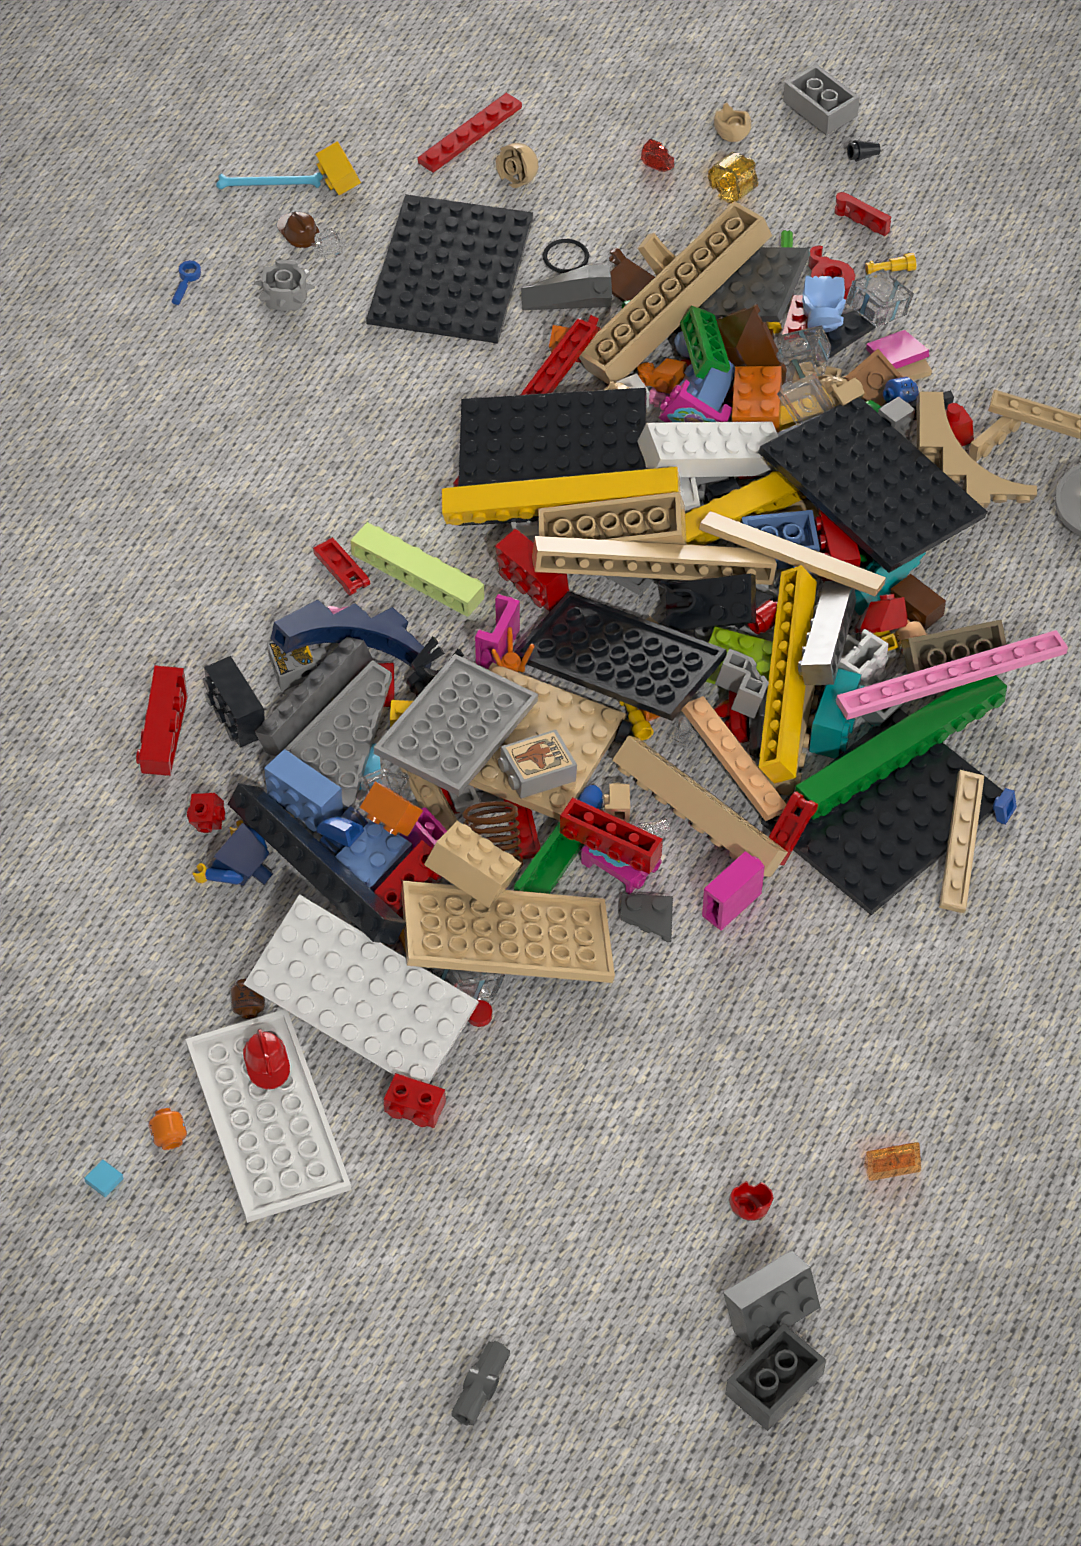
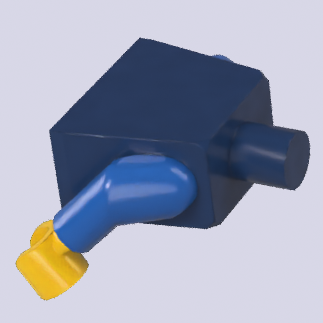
[192,820,274,886]

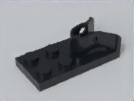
[659,573,756,632]

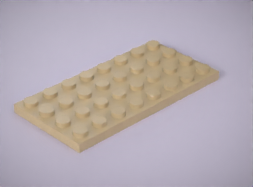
[401,881,615,983]

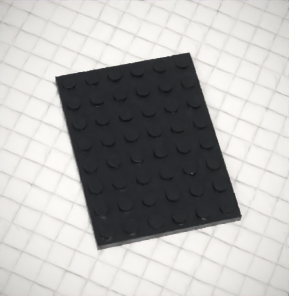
[366,194,533,344]
[458,388,647,526]
[758,397,988,573]
[761,708,1003,915]

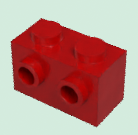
[383,1073,446,1128]

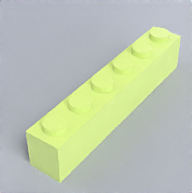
[350,522,484,617]

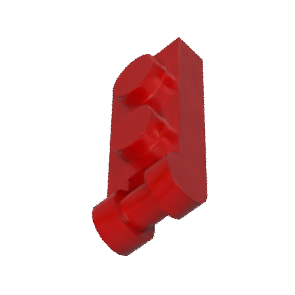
[834,192,892,237]
[313,537,371,596]
[769,791,818,866]

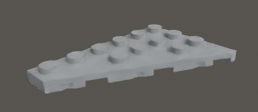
[285,660,392,810]

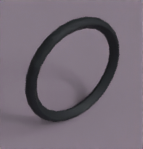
[543,238,589,273]

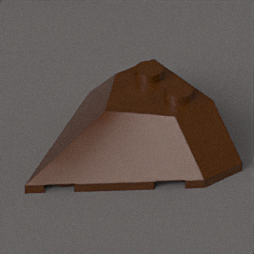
[716,304,787,385]

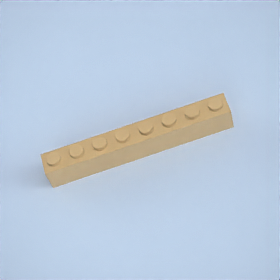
[612,736,788,877]

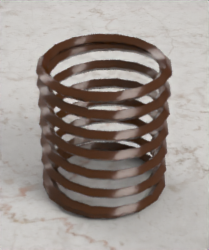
[462,801,524,870]

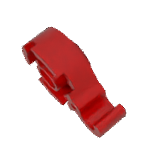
[808,245,855,300]

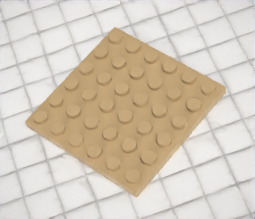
[469,663,626,821]

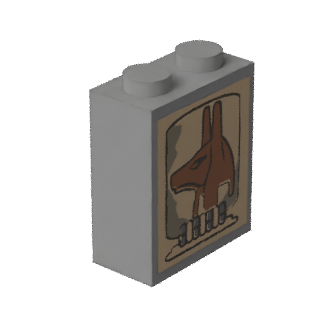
[498,730,577,799]

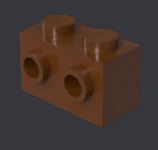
[890,574,946,630]

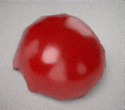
[729,1181,774,1221]

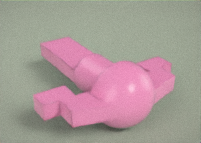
[649,387,670,407]

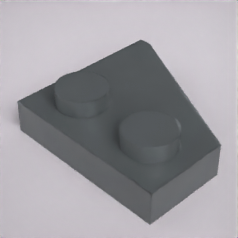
[621,894,673,942]

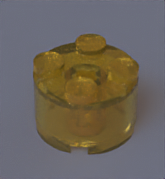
[708,151,758,204]

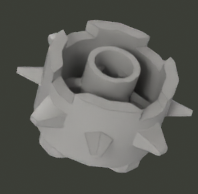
[254,260,315,311]

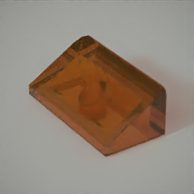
[864,1142,921,1181]

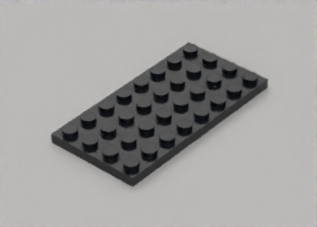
[514,591,727,721]

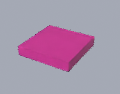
[866,330,929,369]

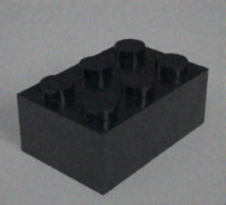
[203,656,265,748]

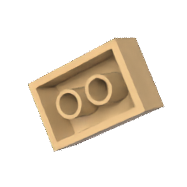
[424,821,521,908]

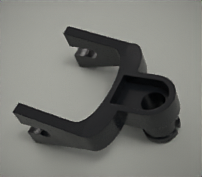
[406,636,464,698]

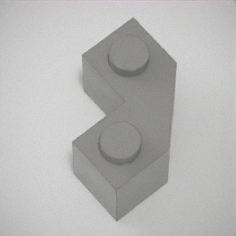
[715,649,769,718]

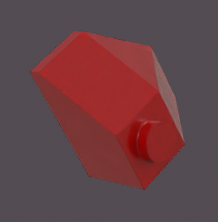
[854,594,908,634]

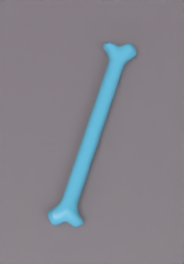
[216,172,323,189]

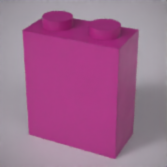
[702,851,765,931]

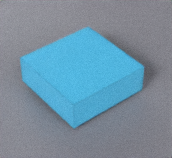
[84,1160,124,1197]

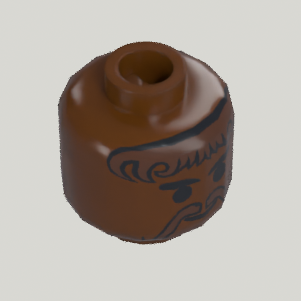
[230,978,265,1019]

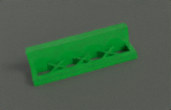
[680,305,731,379]
[514,822,584,894]

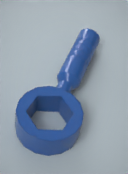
[171,260,201,305]

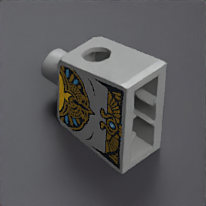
[267,641,327,691]

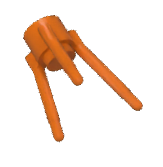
[491,627,534,673]

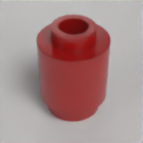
[748,600,777,634]

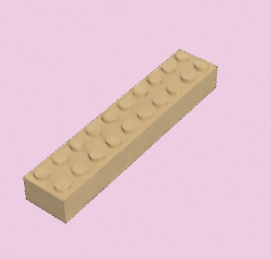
[579,201,772,385]

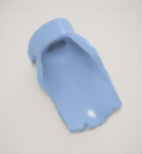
[802,276,846,332]

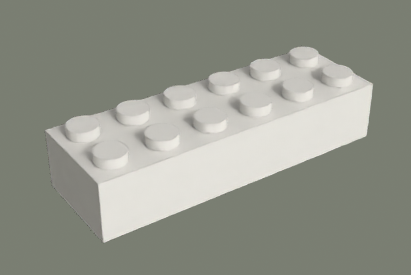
[637,422,778,477]

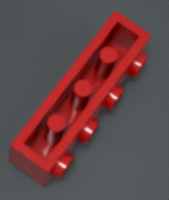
[560,797,663,874]
[374,840,442,919]

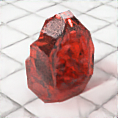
[641,139,674,172]

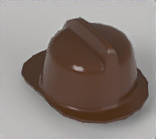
[277,211,320,248]

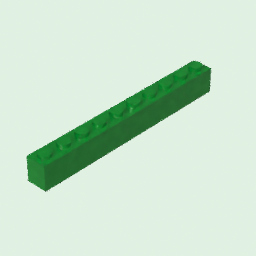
[795,675,1008,820]

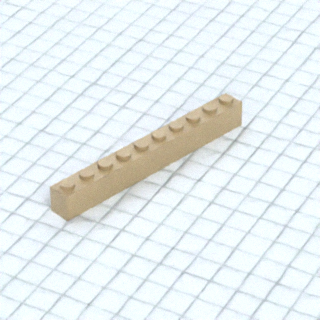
[532,536,777,585]

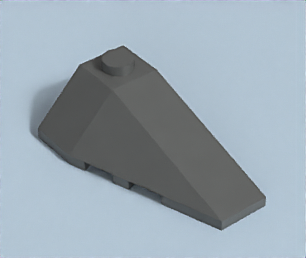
[521,264,612,310]

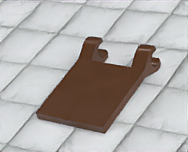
[609,248,655,302]

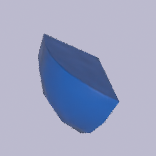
[317,817,365,848]

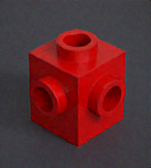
[187,792,226,833]

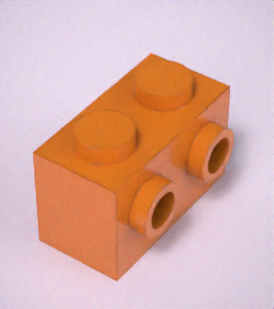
[360,781,423,837]

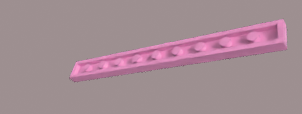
[836,630,1068,720]

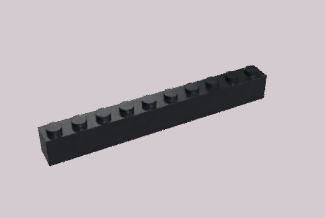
[227,783,406,945]

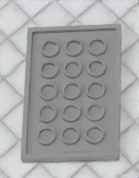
[374,654,538,796]

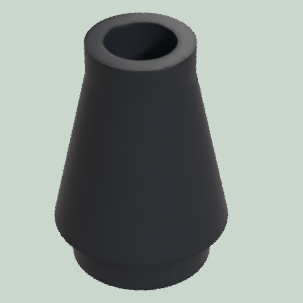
[847,140,881,162]

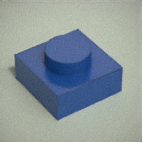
[993,788,1017,825]

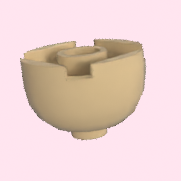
[496,143,539,188]

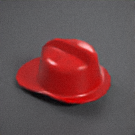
[243,1029,290,1090]

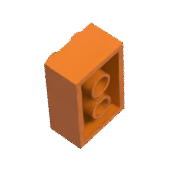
[732,366,782,433]

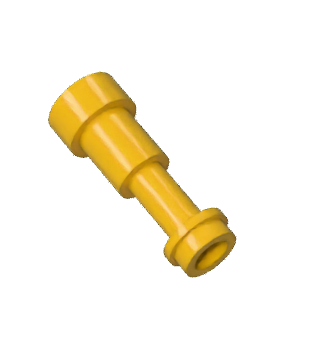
[865,253,916,277]
[619,701,654,741]

